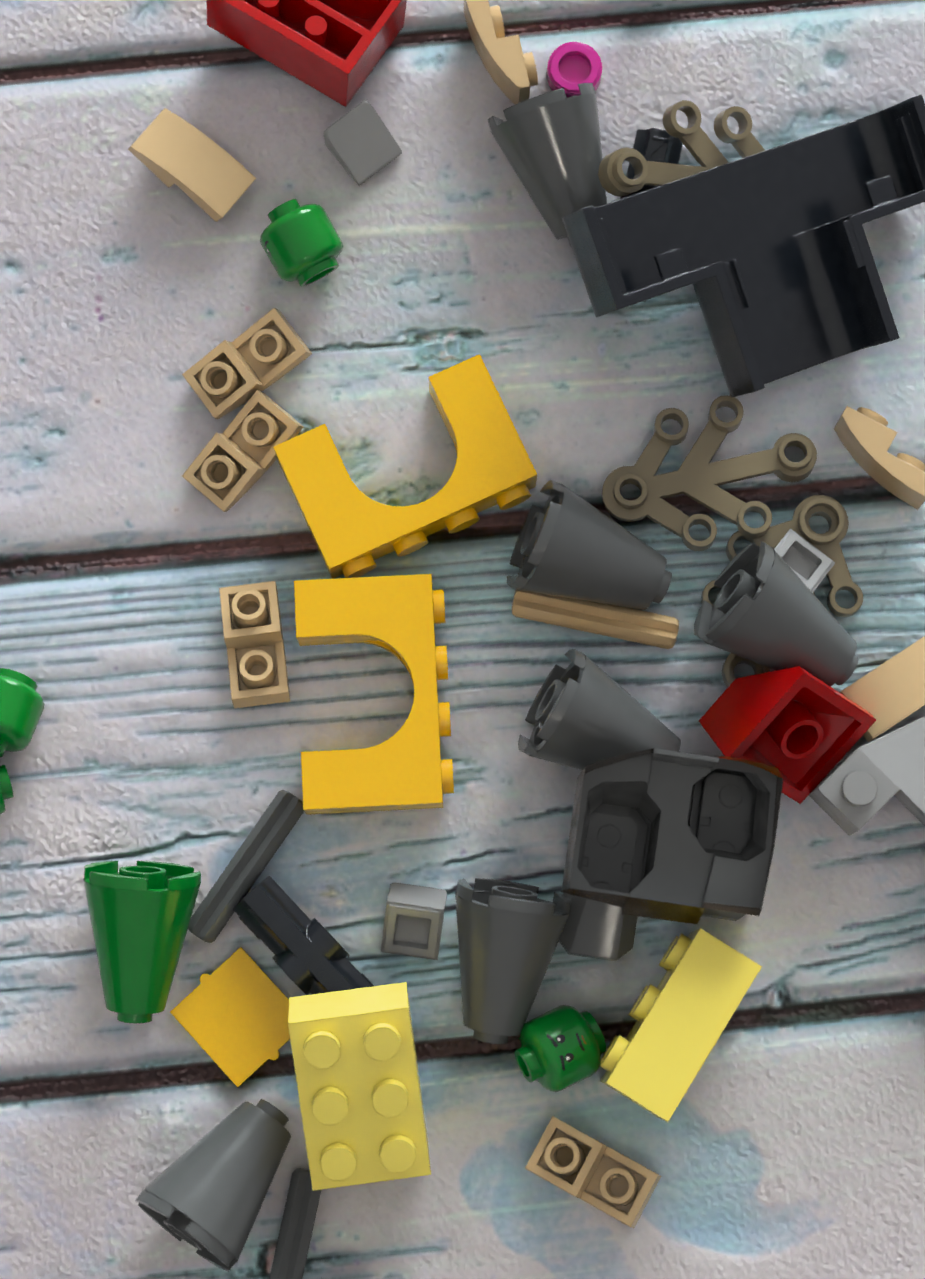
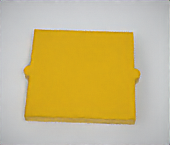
[170,947,290,1087]

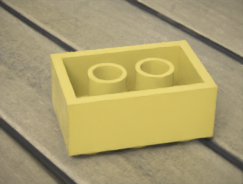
[600,928,762,1122]
[288,982,431,1191]

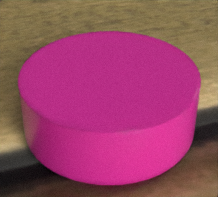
[547,42,602,98]

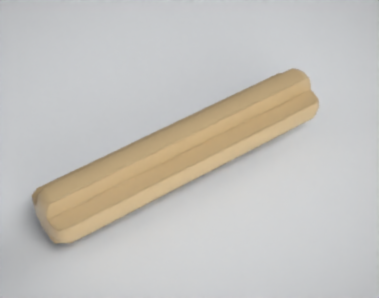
[512,589,679,649]

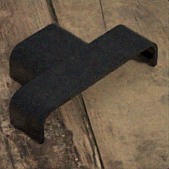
[562,94,925,397]

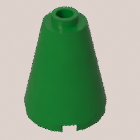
[83,861,201,1023]

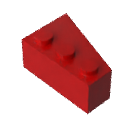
[206,0,407,107]

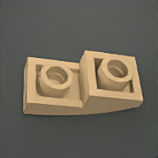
[464,0,538,105]
[128,108,256,222]
[182,308,312,419]
[182,390,304,512]
[834,406,925,510]
[219,581,290,709]
[839,636,925,742]
[525,1116,661,1228]

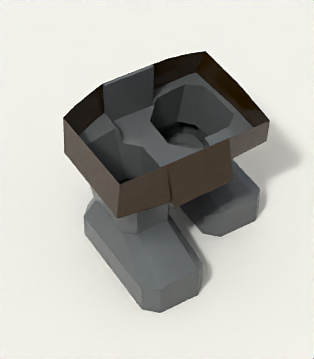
[559,748,783,961]

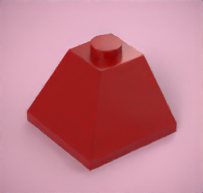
[699,666,876,804]

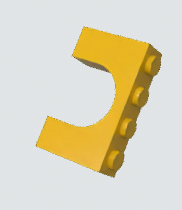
[273,354,537,579]
[294,574,454,815]

